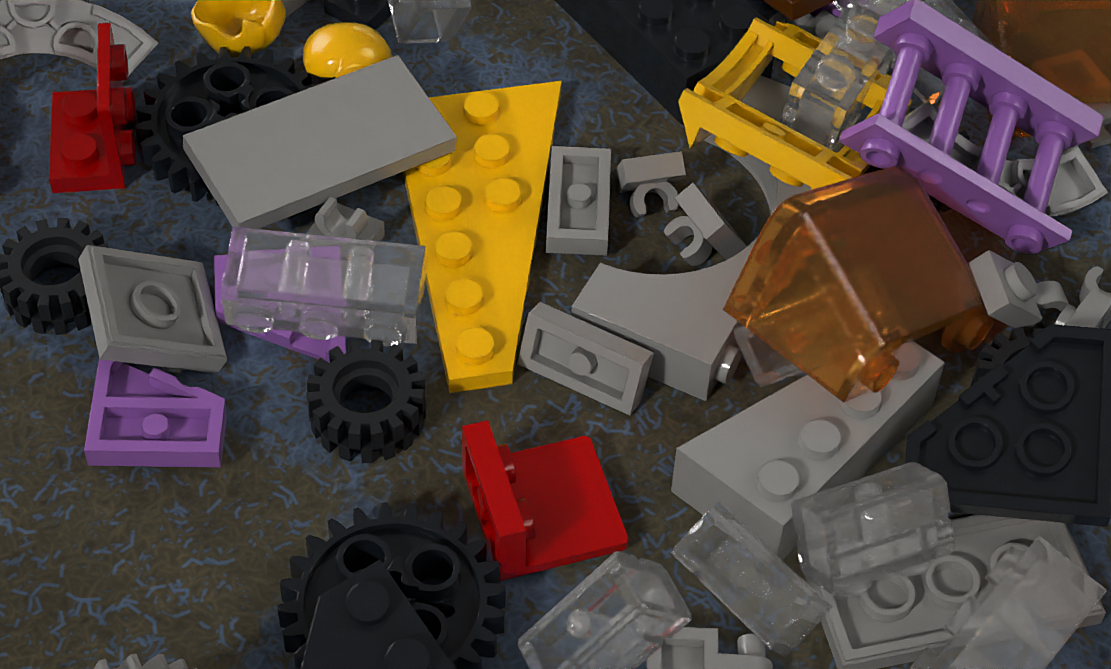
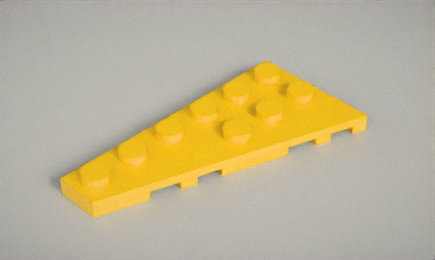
[403,81,562,393]

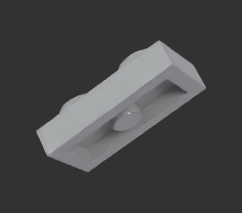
[546,146,611,256]
[517,302,654,416]

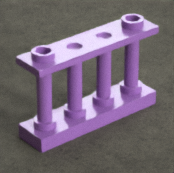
[839,0,1104,254]

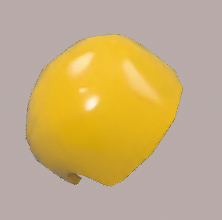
[191,0,286,58]
[303,22,392,78]

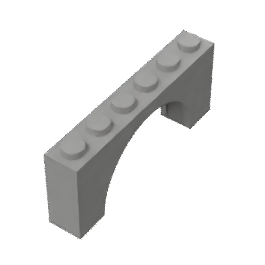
[571,75,861,401]

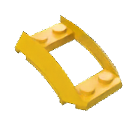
[678,17,913,210]

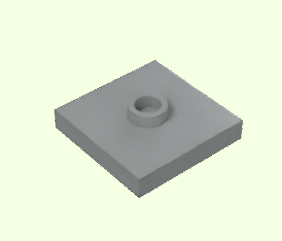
[78,245,227,373]

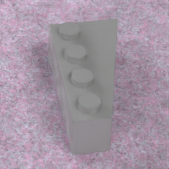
[671,327,945,568]

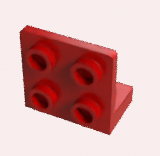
[49,23,136,193]
[462,420,628,581]

